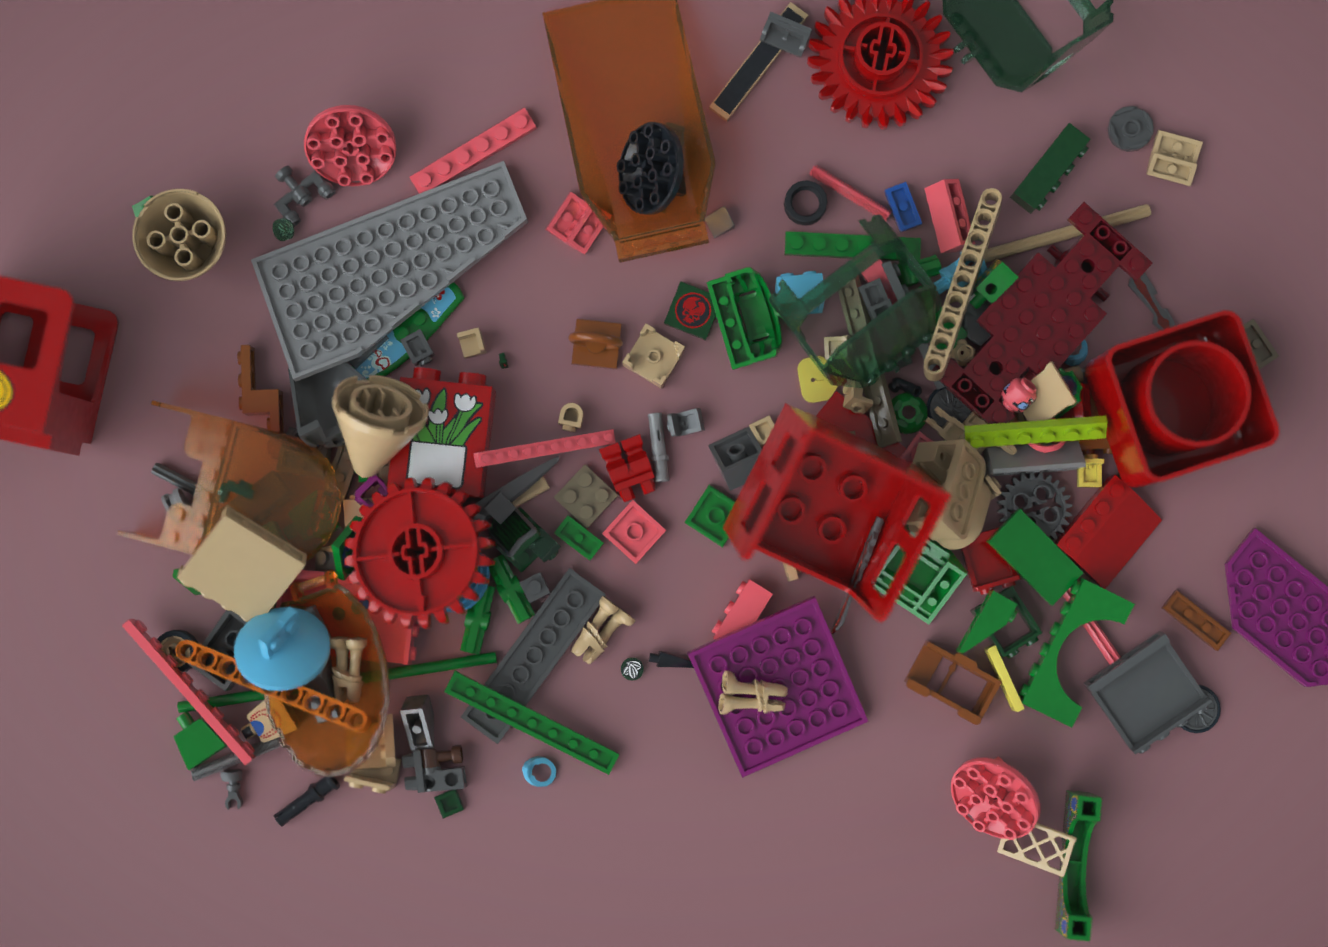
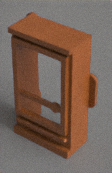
[904,641,1002,725]

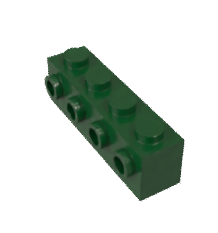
[1010,123,1091,214]

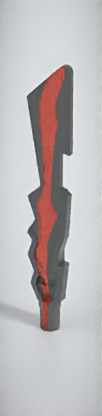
[1128,272,1176,330]
[831,516,885,634]

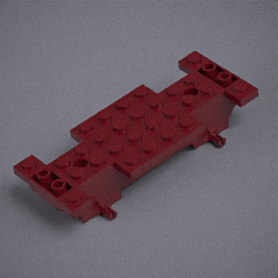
[931,202,1153,424]

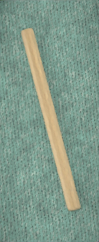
[984,204,1151,263]

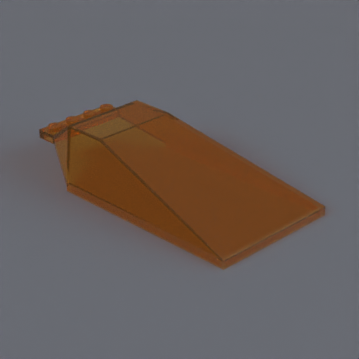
[542,0,716,263]

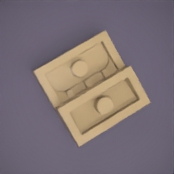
[1146,130,1203,186]

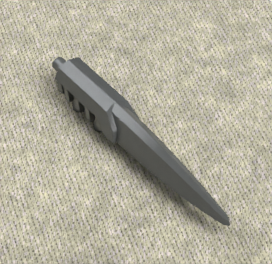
[417,456,559,556]

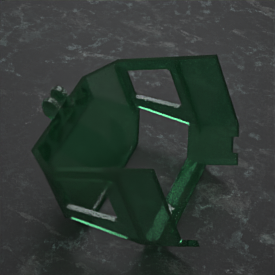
[942,0,1113,93]
[768,214,941,388]

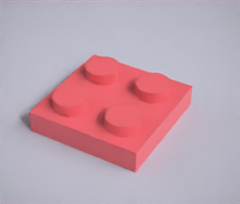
[602,500,666,564]

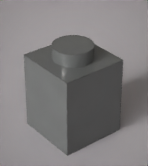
[519,572,551,603]

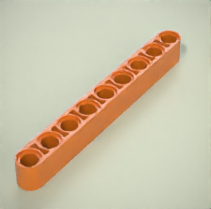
[175,640,371,733]

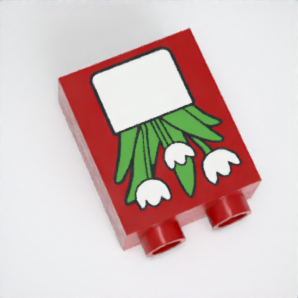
[387,367,496,499]

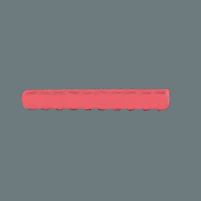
[473,429,616,468]

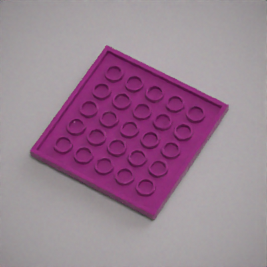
[687,596,869,778]

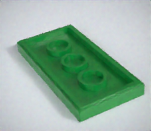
[987,508,1083,606]

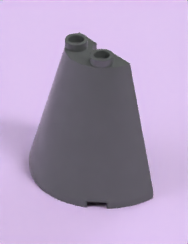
[288,362,367,448]

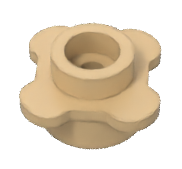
[950,339,975,366]

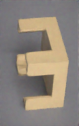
[622,324,685,389]

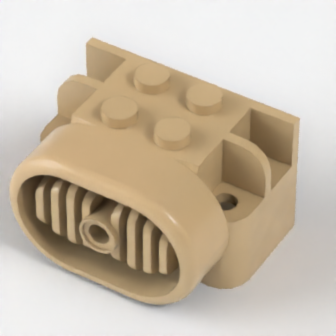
[906,439,991,550]

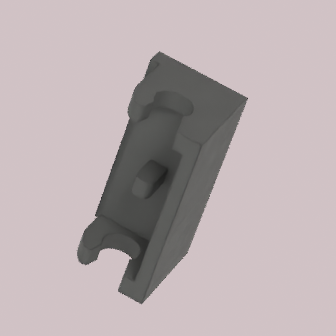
[760,12,812,58]

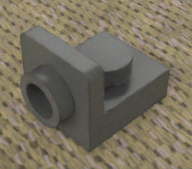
[400,329,435,367]

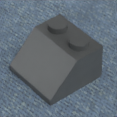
[708,427,762,491]

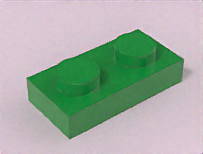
[554,515,604,561]

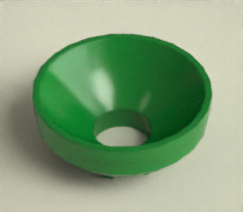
[891,393,928,434]

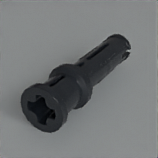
[274,771,340,827]

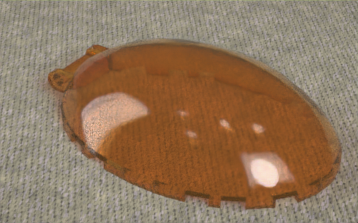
[264,570,390,776]

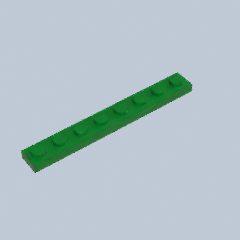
[444,670,620,775]

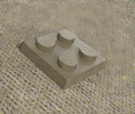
[554,465,618,529]

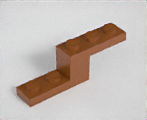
[237,345,284,459]

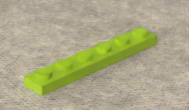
[964,416,1107,448]

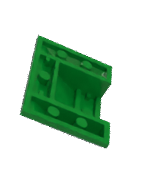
[875,525,968,625]

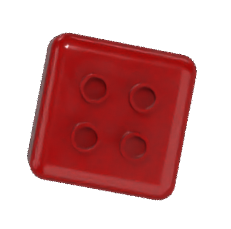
[1085,310,1280,488]

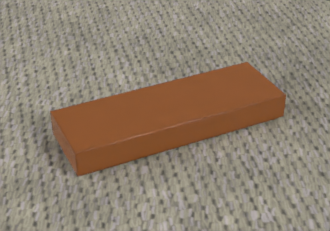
[1162,590,1231,651]

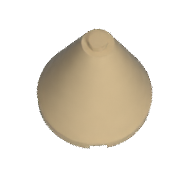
[332,375,428,478]

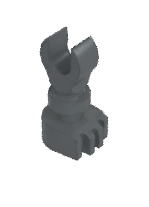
[221,769,243,810]

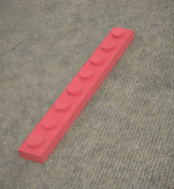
[122,619,256,766]

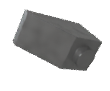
[400,694,434,751]

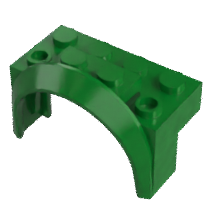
[707,267,782,370]

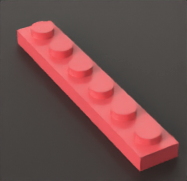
[409,107,537,194]

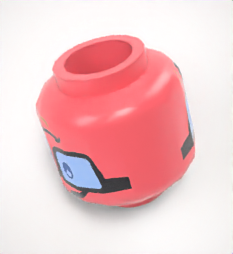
[1002,378,1037,412]

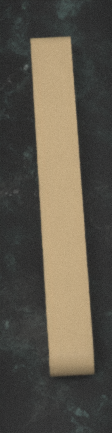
[924,188,1002,381]

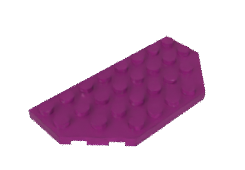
[1225,528,1328,687]

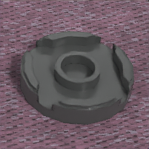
[1107,106,1154,152]

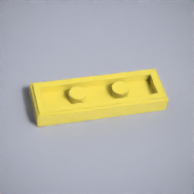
[984,645,1025,712]

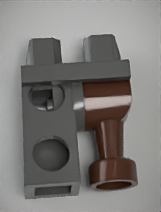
[402,745,467,793]

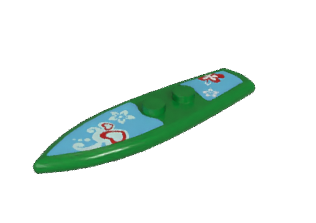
[352,282,464,380]

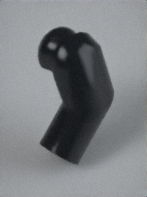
[888,377,922,397]

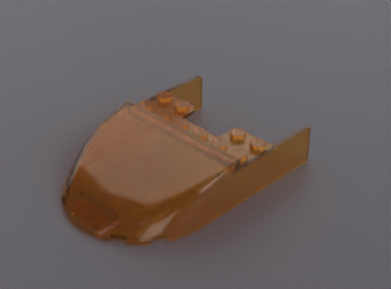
[117,400,341,562]

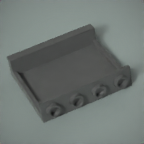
[1084,631,1212,755]

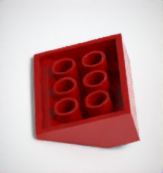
[1054,475,1162,589]

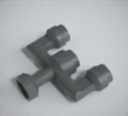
[273,166,336,228]

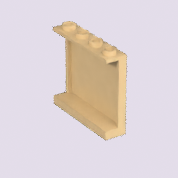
[177,505,307,622]

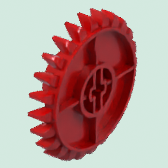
[807,0,954,130]
[344,477,495,629]

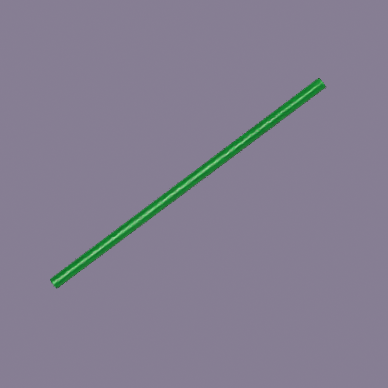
[177,651,497,713]

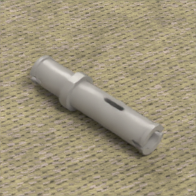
[648,413,670,482]

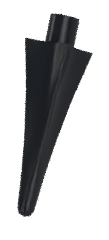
[649,651,694,668]

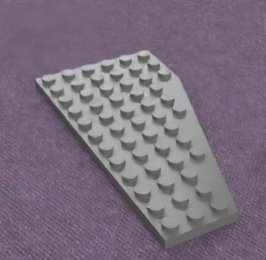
[251,161,528,382]

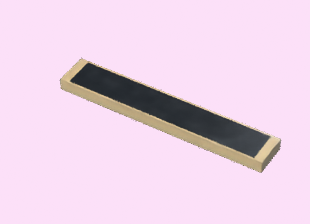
[709,2,808,122]

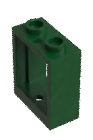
[970,586,1042,659]

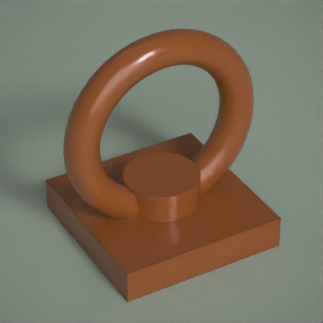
[568,319,623,370]

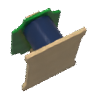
[1023,362,1083,421]

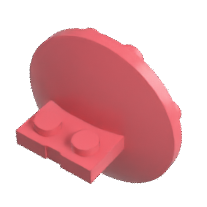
[304,105,396,186]
[951,756,1041,840]

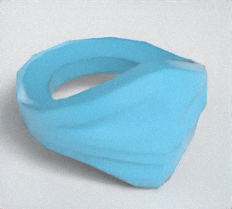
[1064,339,1088,367]
[522,756,556,787]

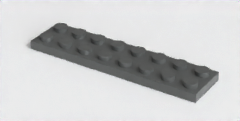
[461,568,606,744]

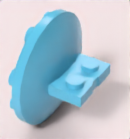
[234,606,330,691]

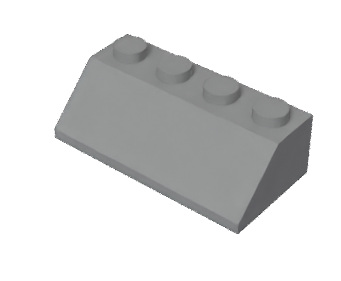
[983,441,1086,476]

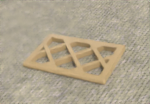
[997,823,1077,877]

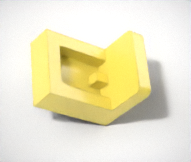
[1077,454,1105,488]

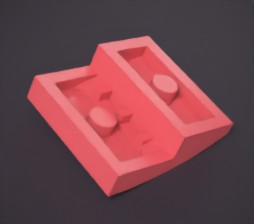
[545,192,610,255]

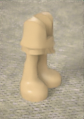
[571,596,636,665]
[329,637,368,703]
[719,671,788,714]

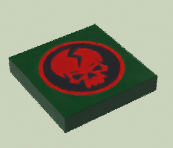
[664,281,716,341]

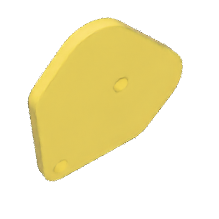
[797,356,845,403]

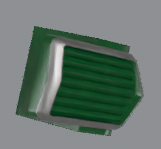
[488,506,554,573]

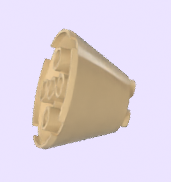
[132,189,226,281]

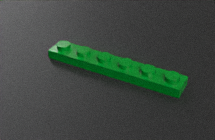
[784,231,921,262]

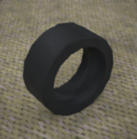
[784,180,828,226]

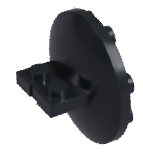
[616,122,686,215]

